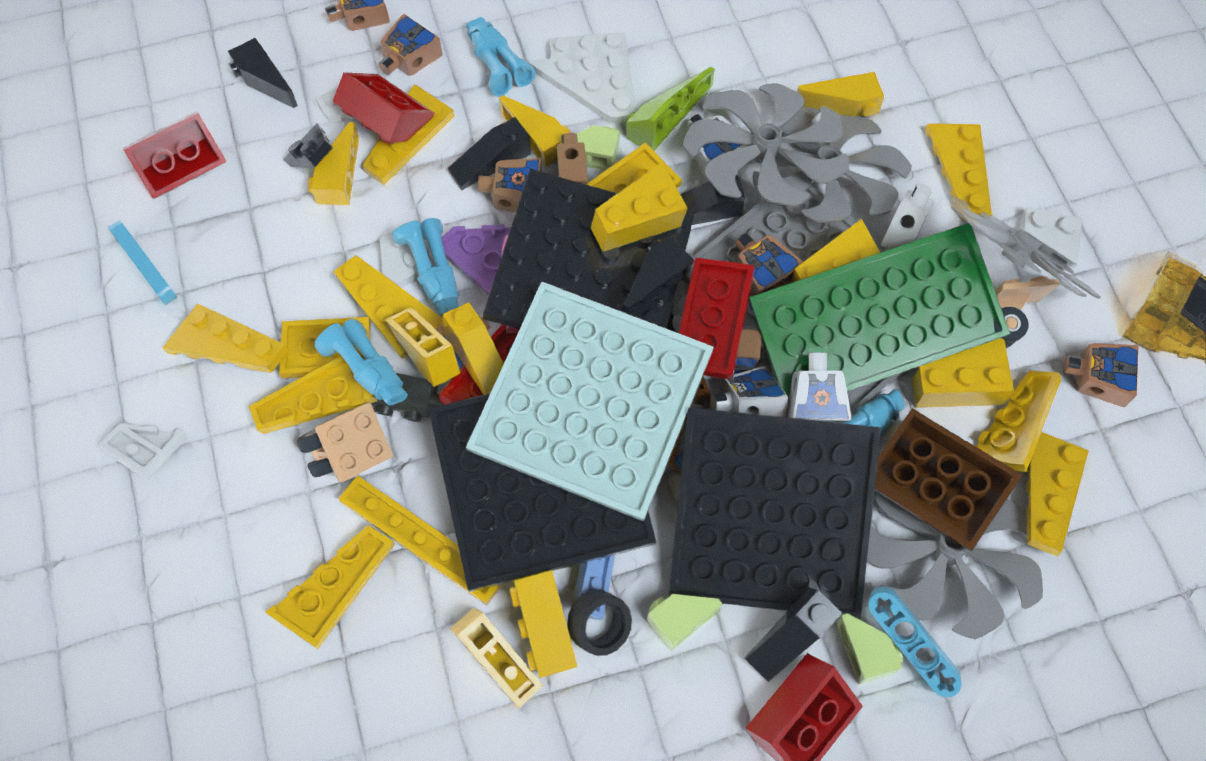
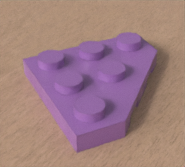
[442,225,511,295]

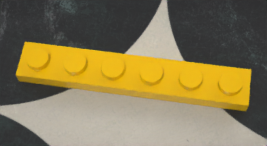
[338,475,503,606]

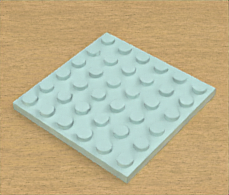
[466,282,714,521]

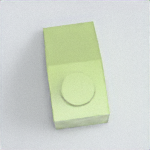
[560,125,620,171]
[647,594,722,651]
[836,614,903,684]

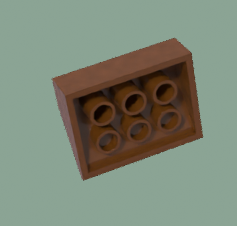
[875,408,1022,552]

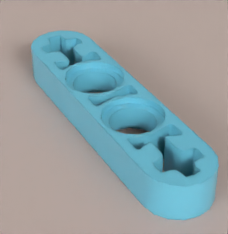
[108,220,177,305]
[869,587,962,697]

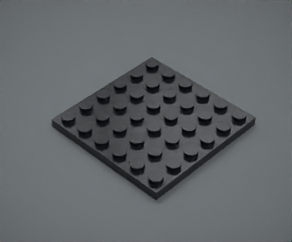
[483,169,694,329]
[428,393,657,592]
[669,407,881,619]

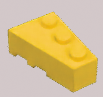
[591,162,687,252]
[791,219,880,283]
[911,338,1014,408]
[509,570,578,678]

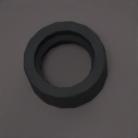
[567,590,632,656]

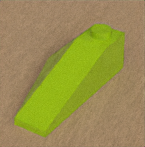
[625,66,715,151]

